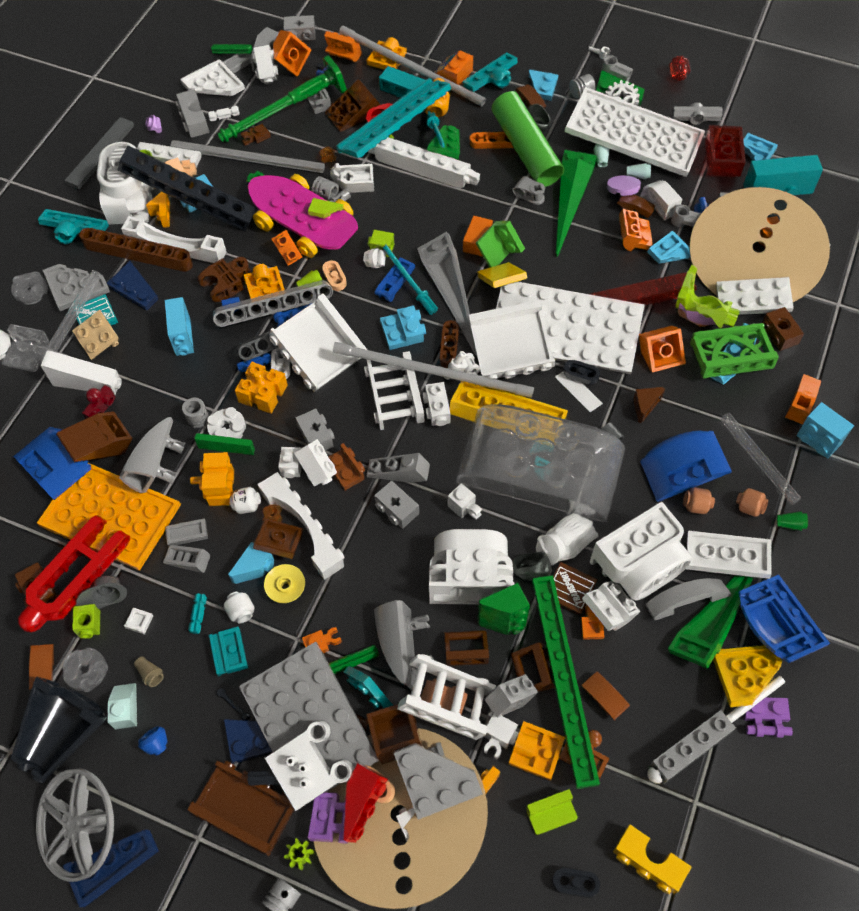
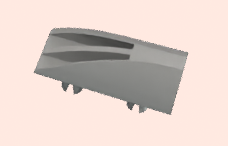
[119,417,185,493]
[374,600,433,690]

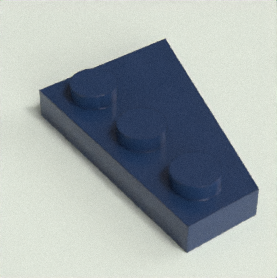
[107,261,158,311]
[224,720,273,764]

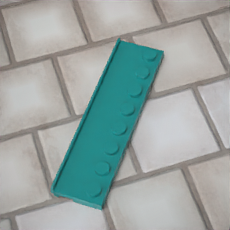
[336,78,451,158]

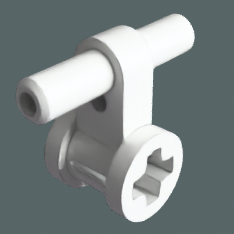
[444,351,480,379]

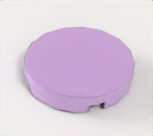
[607,175,641,196]

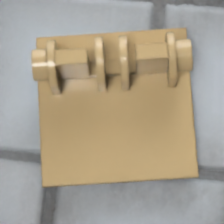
[72,310,119,360]

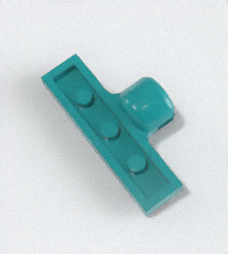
[462,52,518,92]
[38,209,109,244]

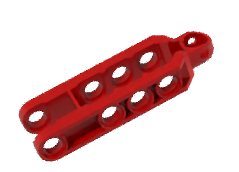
[18,515,130,632]

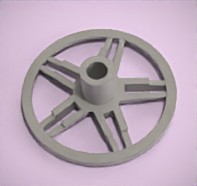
[36,769,114,882]

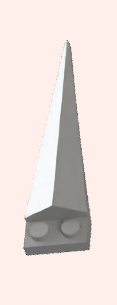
[417,232,477,356]

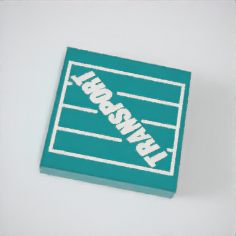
[72,294,118,325]

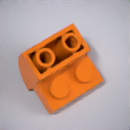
[324,31,362,62]
[619,209,653,251]

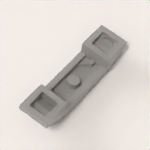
[646,578,731,620]

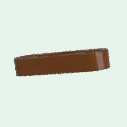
[440,320,459,368]

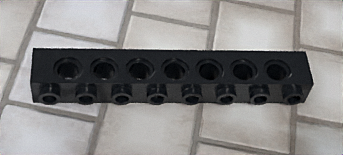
[117,146,256,232]

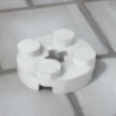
[207,407,246,439]

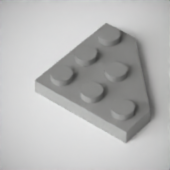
[43,264,110,311]
[394,743,483,820]

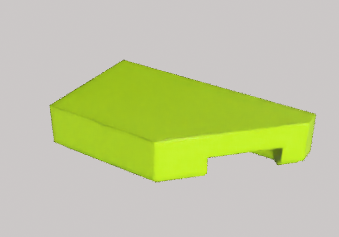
[308,198,344,218]

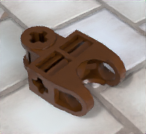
[198,257,251,302]

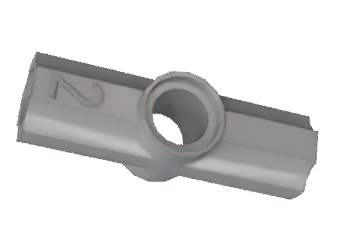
[672,103,722,125]

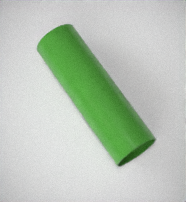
[491,91,564,187]

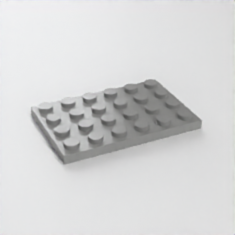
[239,642,379,793]

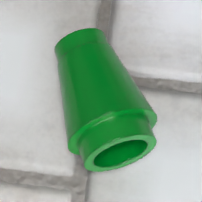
[777,511,808,531]

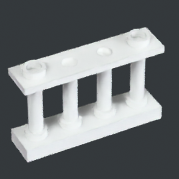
[364,351,424,430]
[398,654,496,740]

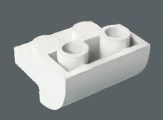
[582,580,640,631]

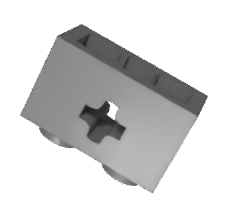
[284,15,315,41]
[295,409,335,450]
[375,481,419,529]
[484,674,538,718]

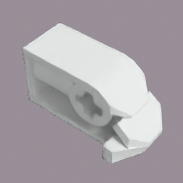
[330,163,374,193]
[640,181,682,221]

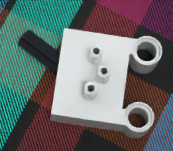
[247,721,354,811]

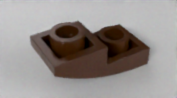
[515,84,546,109]
[617,195,656,218]

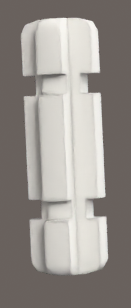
[208,106,239,121]

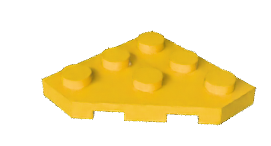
[713,646,782,707]

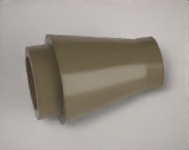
[134,657,164,687]

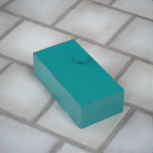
[743,155,823,195]

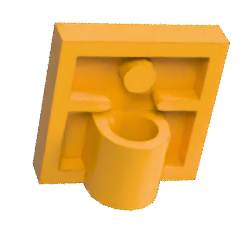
[367,37,407,70]
[244,264,285,305]
[509,721,565,781]

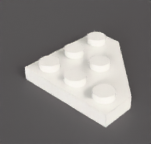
[180,59,245,96]

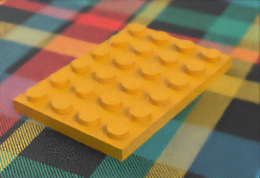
[37,463,181,571]

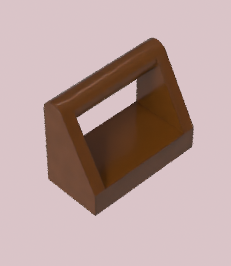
[445,630,489,666]
[511,642,555,692]

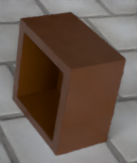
[366,704,423,765]

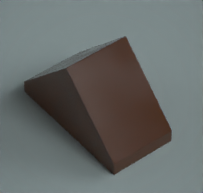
[633,387,665,423]

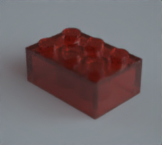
[705,125,746,177]

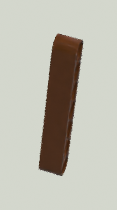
[79,228,193,272]

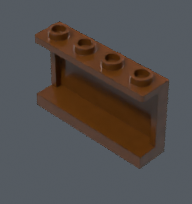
[187,760,295,856]

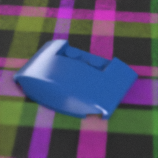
[13,427,91,500]
[640,430,732,502]
[739,575,830,663]

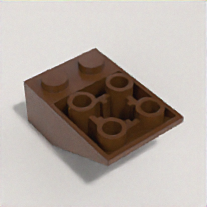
[325,79,381,132]
[56,412,132,462]

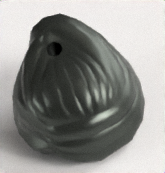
[527,104,551,132]
[512,551,552,581]

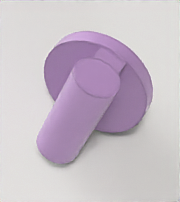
[145,115,162,133]

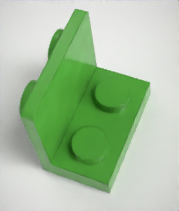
[476,221,525,268]

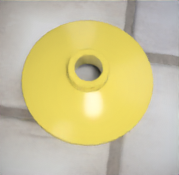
[264,564,305,603]

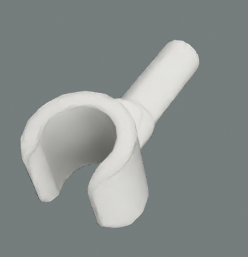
[589,46,610,59]

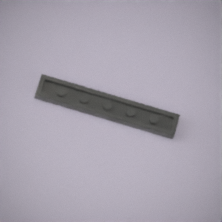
[64,117,134,190]

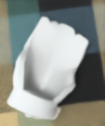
[536,513,598,565]

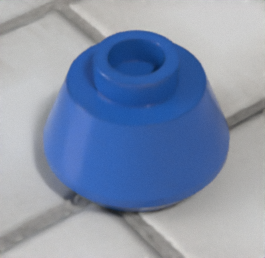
[138,726,168,756]

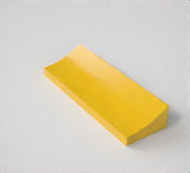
[450,381,568,447]

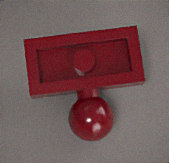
[82,385,116,419]

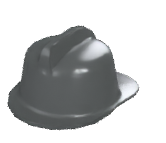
[76,576,127,609]

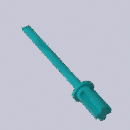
[426,111,445,148]
[383,245,438,315]

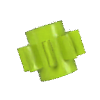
[284,839,314,870]

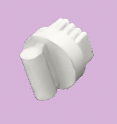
[363,249,386,268]

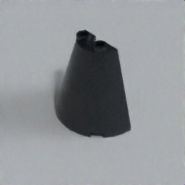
[11,676,108,783]

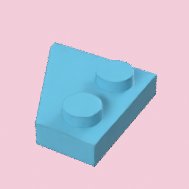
[529,70,558,101]
[740,133,778,161]
[647,231,691,264]

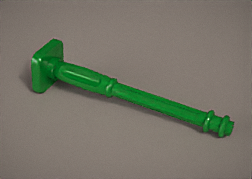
[217,55,347,142]

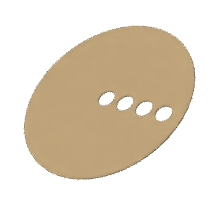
[690,187,830,302]
[313,729,488,909]

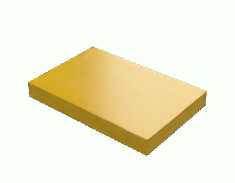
[477,262,527,288]

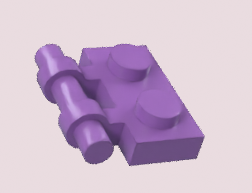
[744,697,793,738]
[308,793,348,844]

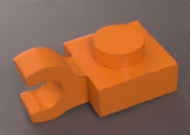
[581,604,604,640]

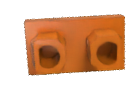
[272,230,303,266]

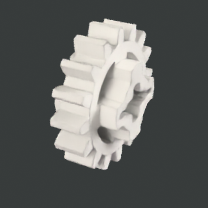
[606,80,640,105]

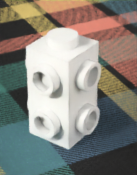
[252,45,279,84]
[423,382,450,426]
[294,439,337,486]

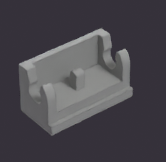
[307,88,331,114]

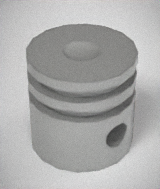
[569,74,595,99]
[312,176,339,201]
[182,398,209,428]
[261,877,301,911]

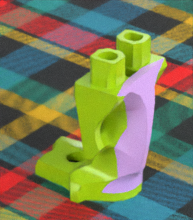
[675,265,740,328]

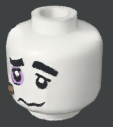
[230,487,261,514]

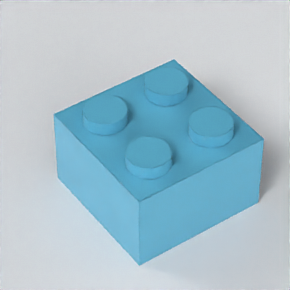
[796,402,854,459]

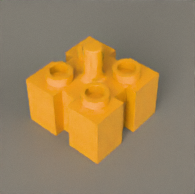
[235,362,288,414]
[190,452,234,506]

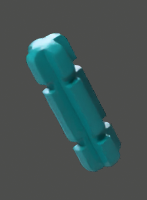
[188,593,207,634]

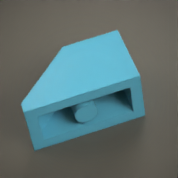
[228,542,274,584]

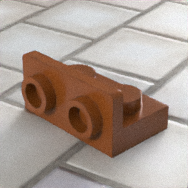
[329,443,365,491]

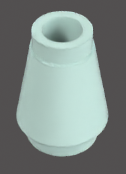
[593,144,610,167]
[627,163,651,180]

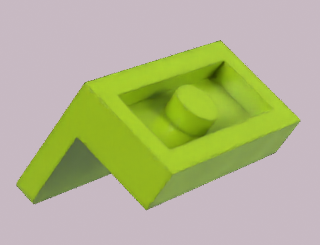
[526,789,578,835]

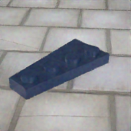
[63,830,159,907]

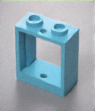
[165,297,194,356]

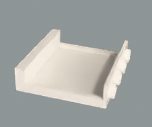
[269,294,367,392]
[469,299,555,380]

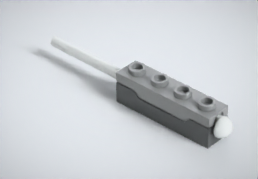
[647,676,785,785]

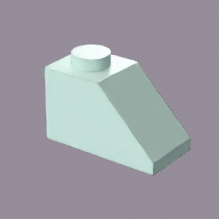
[108,683,137,729]

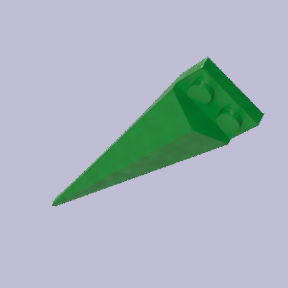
[556,150,597,256]
[668,575,754,669]

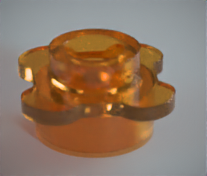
[319,147,337,163]
[262,505,282,522]

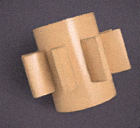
[181,160,197,177]

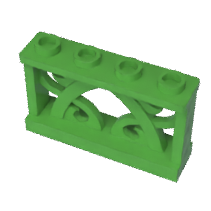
[690,323,779,378]

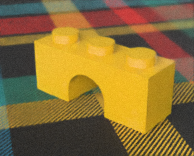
[613,825,691,894]

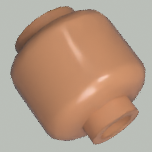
[683,487,715,514]
[736,488,768,517]

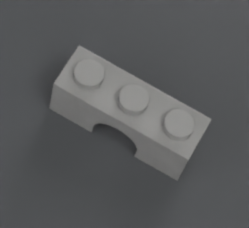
[175,89,209,138]

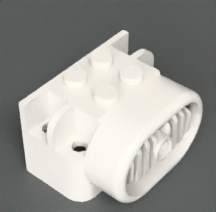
[97,142,153,225]
[590,502,692,600]
[429,529,514,604]

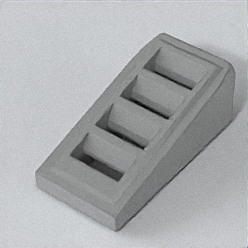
[163,545,210,573]

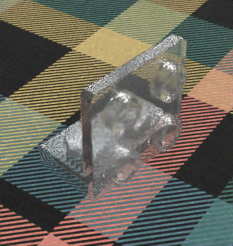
[2,324,51,372]

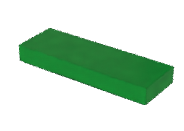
[195,433,255,455]

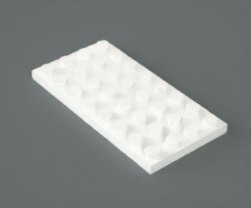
[564,87,705,177]
[496,282,644,374]

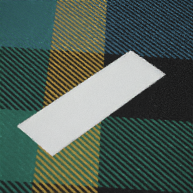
[555,372,603,412]

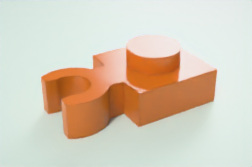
[302,627,342,653]

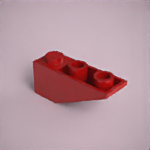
[344,763,388,843]

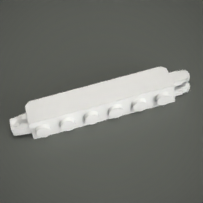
[368,137,480,189]

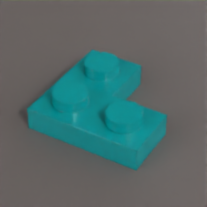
[343,666,393,709]

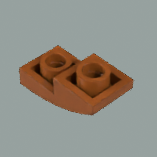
[29,644,54,690]
[582,672,630,720]

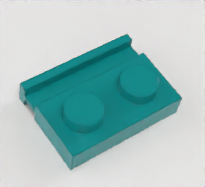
[209,627,248,676]

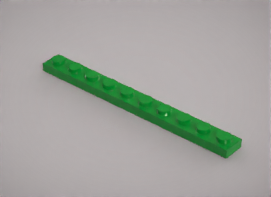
[532,576,600,789]

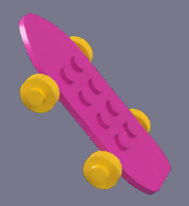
[248,174,358,258]

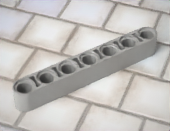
[212,280,333,327]

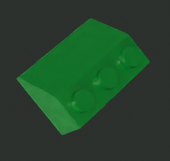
[478,583,530,635]

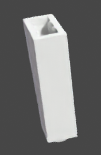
[41,350,122,395]

